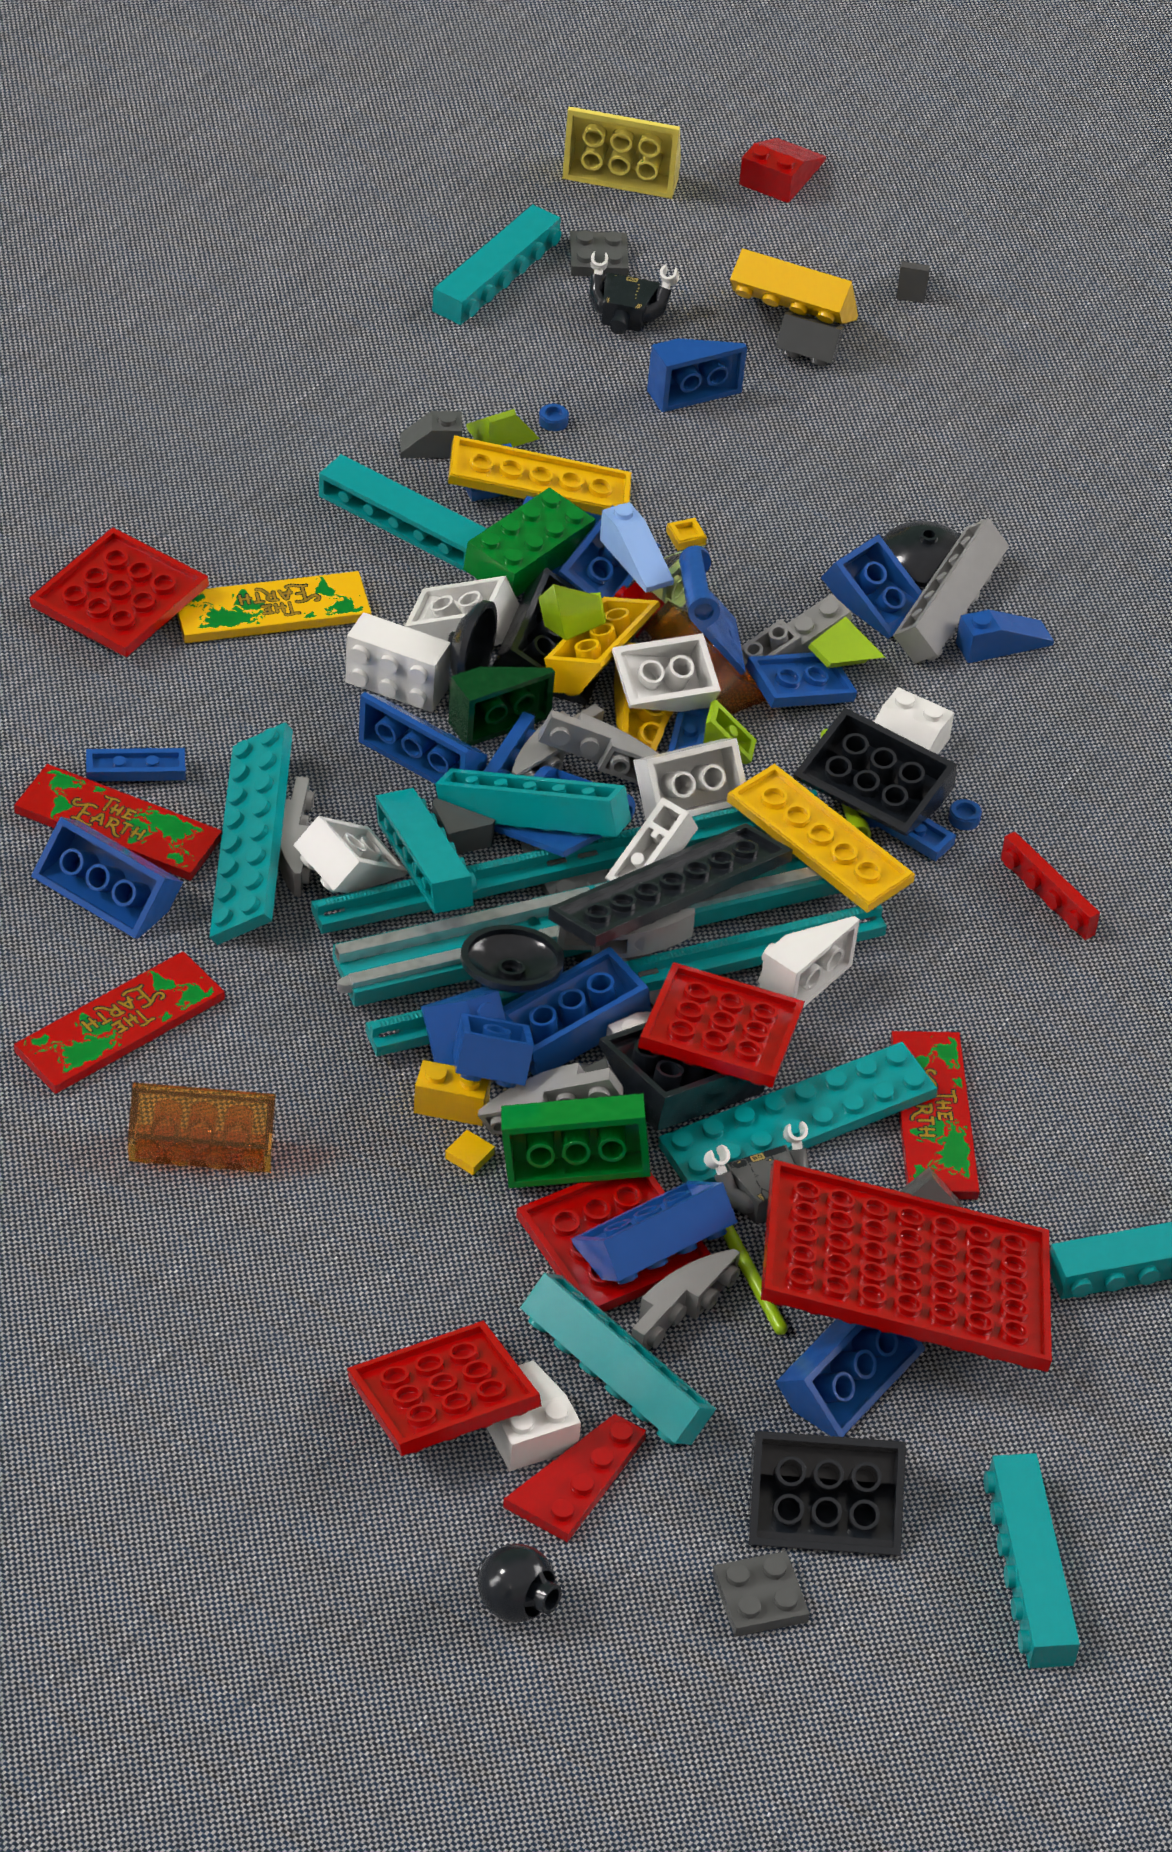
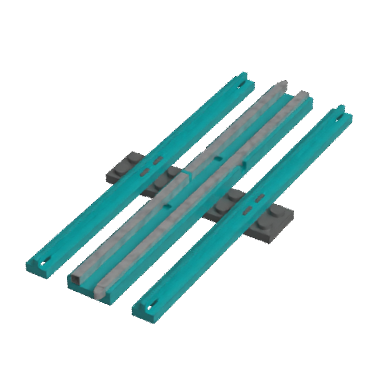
[311,789,887,1057]

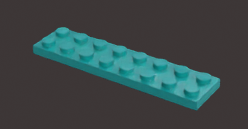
[209,722,293,945]
[658,1042,937,1183]

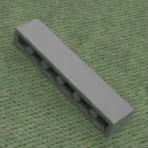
[893,518,1009,664]

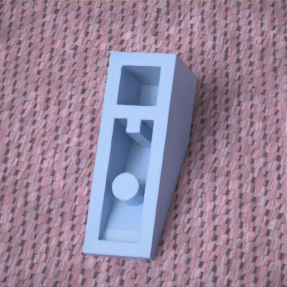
[600,502,674,593]

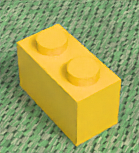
[414,1060,491,1126]

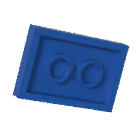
[745,652,858,708]

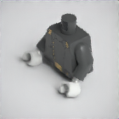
[704,1121,809,1224]

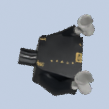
[589,252,679,334]

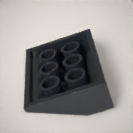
[492,568,601,705]
[793,707,957,836]
[598,1023,765,1131]
[748,1431,906,1556]

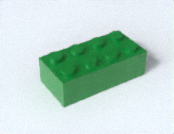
[463,487,596,597]
[501,1093,651,1189]

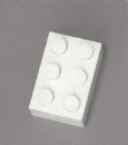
[345,612,451,713]
[633,738,746,820]

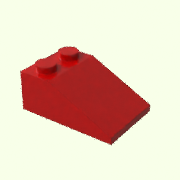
[739,138,826,203]

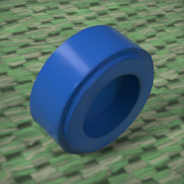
[539,404,569,431]
[948,799,982,830]

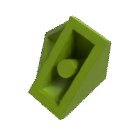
[466,409,540,447]
[538,584,606,640]
[808,616,886,668]
[703,699,756,764]

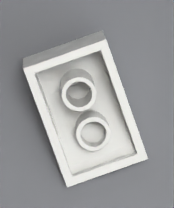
[405,576,519,646]
[612,633,721,712]
[874,687,954,754]
[293,816,408,894]
[758,916,860,1008]
[487,1360,581,1472]

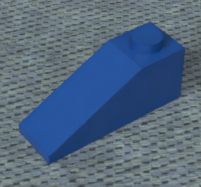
[956,609,1054,663]

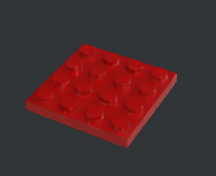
[29,527,209,657]
[638,962,805,1088]
[516,1173,711,1312]
[347,1320,542,1456]

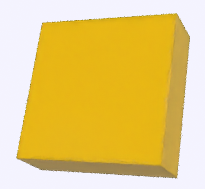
[666,518,707,551]
[445,1130,495,1175]

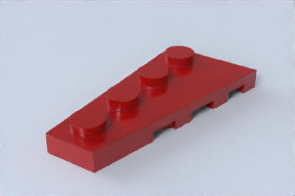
[503,1414,647,1543]

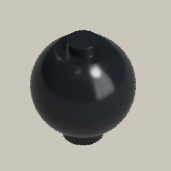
[478,1544,562,1622]

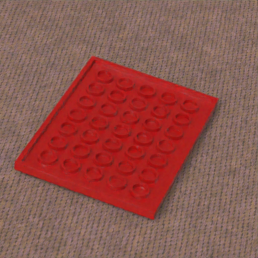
[761,1159,1052,1372]

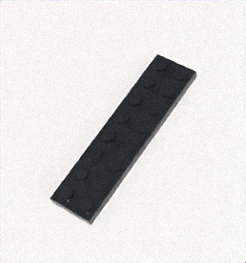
[548,823,793,948]

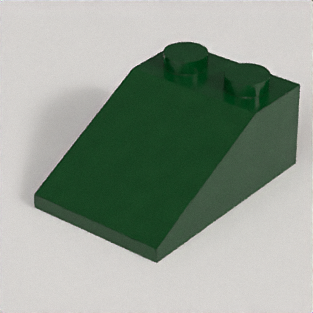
[448,667,555,746]

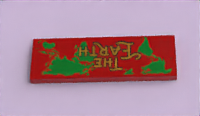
[14,764,222,881]
[14,951,225,1094]
[890,1031,980,1200]

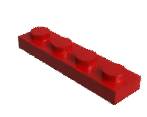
[1000,831,1100,940]

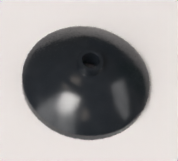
[883,521,960,588]
[448,600,497,676]
[460,925,565,993]

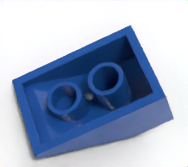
[647,338,747,412]
[558,505,660,598]
[821,534,922,639]

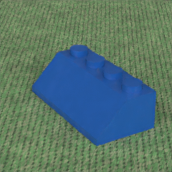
[359,692,488,784]
[31,817,183,939]
[503,947,652,1076]
[571,1181,737,1284]
[775,1319,925,1437]

